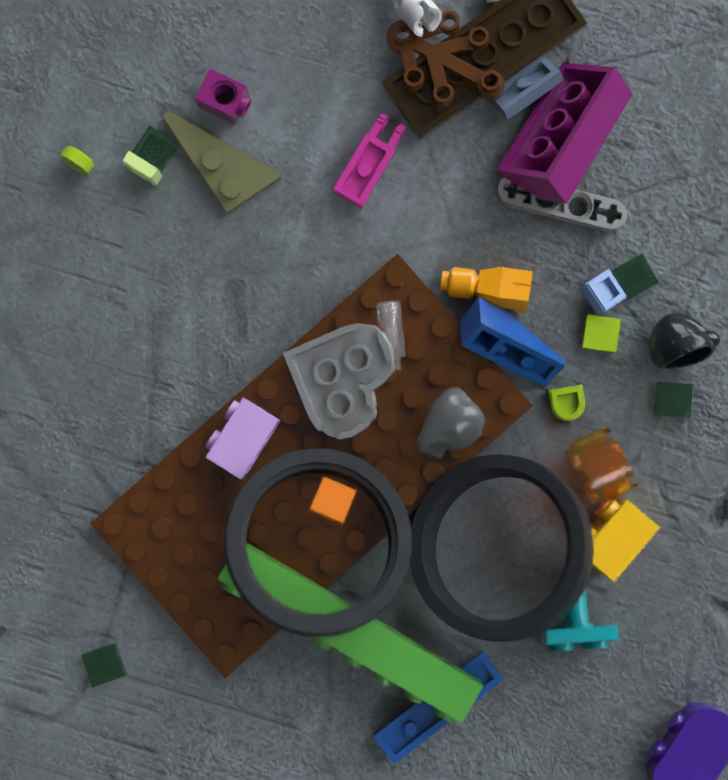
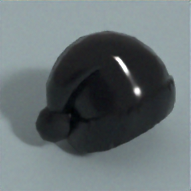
[649,313,720,369]

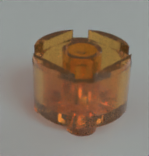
[566,425,639,505]

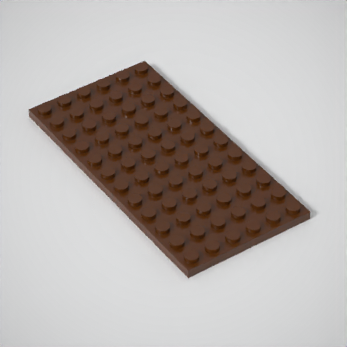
[90,253,533,678]

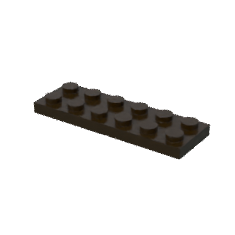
[382,0,587,140]

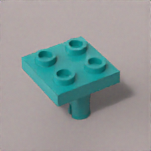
[538,591,619,651]

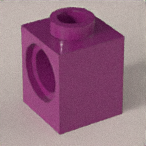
[195,68,251,125]

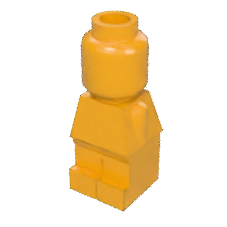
[440,266,533,313]

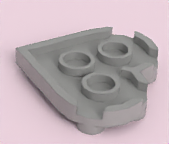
[283,323,395,439]

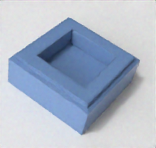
[580,269,627,316]

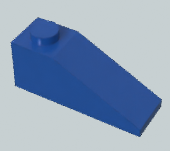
[460,297,566,387]

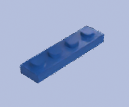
[373,650,504,764]

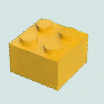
[591,497,660,582]

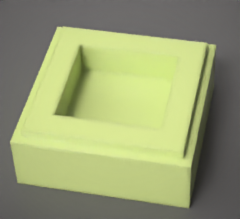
[123,151,163,186]

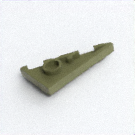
[162,110,282,215]

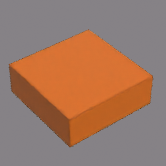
[309,477,356,525]

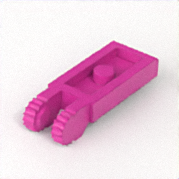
[332,113,407,210]

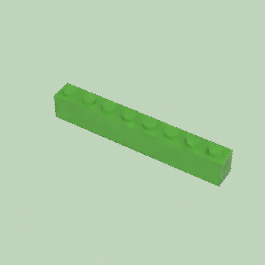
[217,542,483,723]

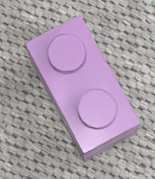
[205,398,281,480]

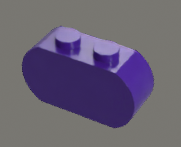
[646,702,728,780]

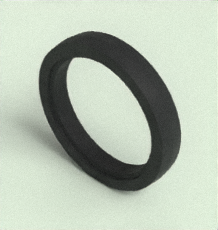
[224,449,412,637]
[410,454,594,642]

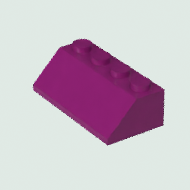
[496,63,633,204]

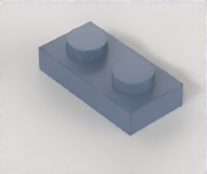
[491,55,564,119]

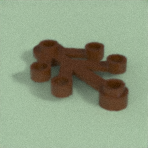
[386,11,504,107]

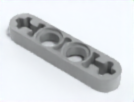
[496,177,627,232]

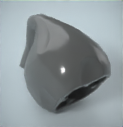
[415,387,485,458]

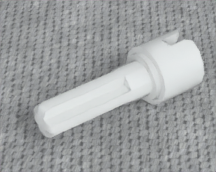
[395,0,442,37]

